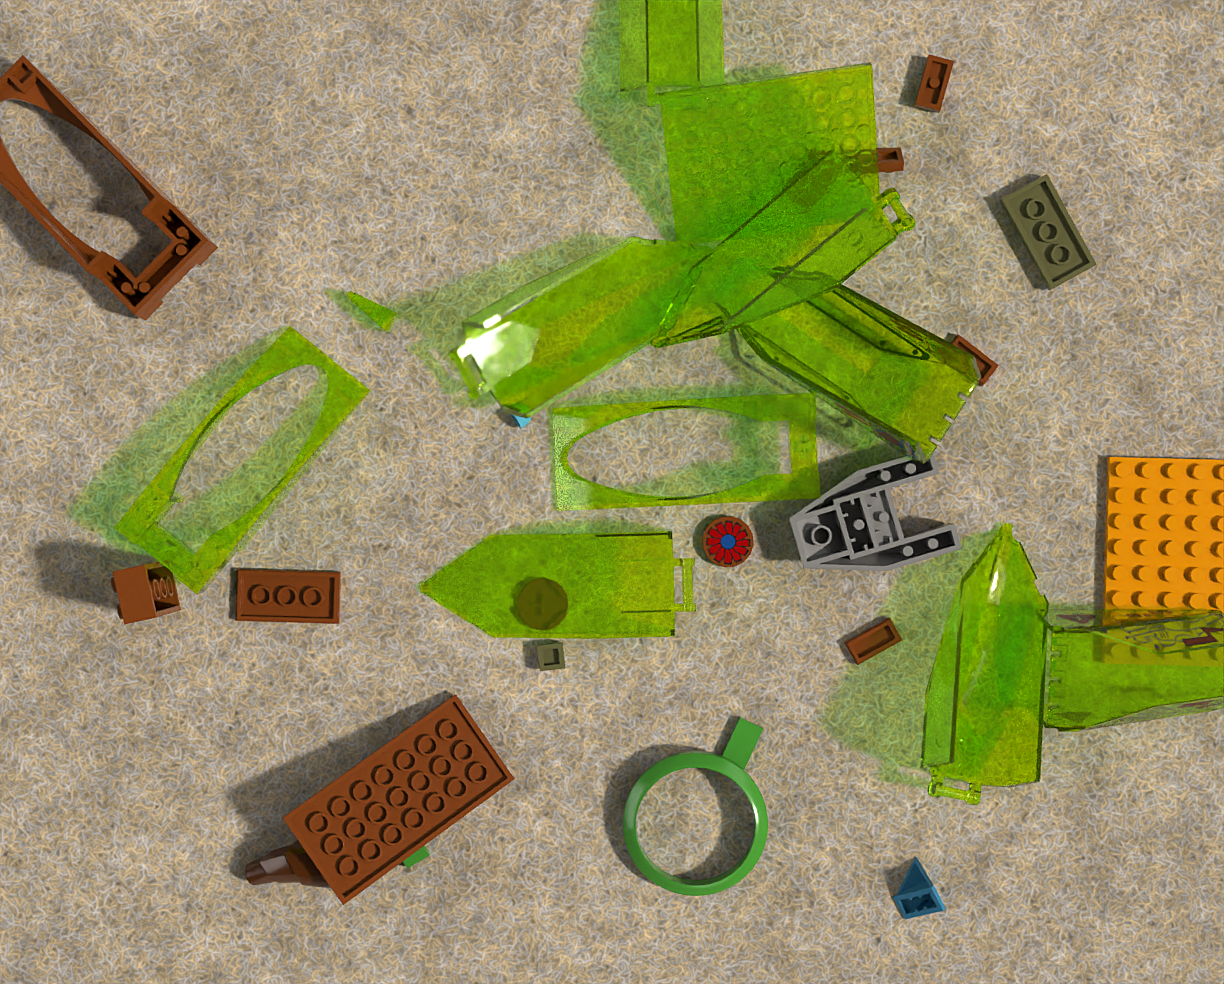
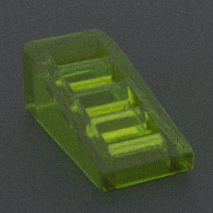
[347,291,399,333]

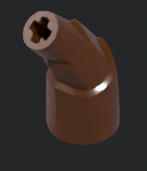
[245,841,331,888]

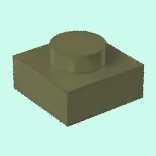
[537,642,566,671]

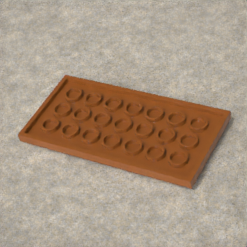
[282,694,514,905]

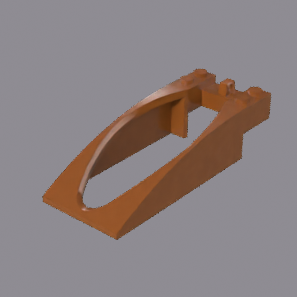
[0,55,218,321]

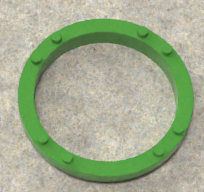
[623,751,768,896]

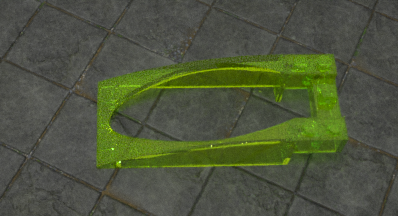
[114,326,371,594]
[552,392,821,511]

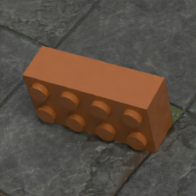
[111,560,181,625]

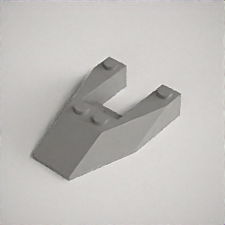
[789,448,962,571]

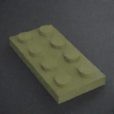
[1000,174,1097,290]

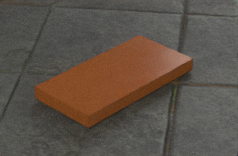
[235,569,341,624]

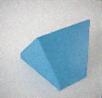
[893,857,946,919]

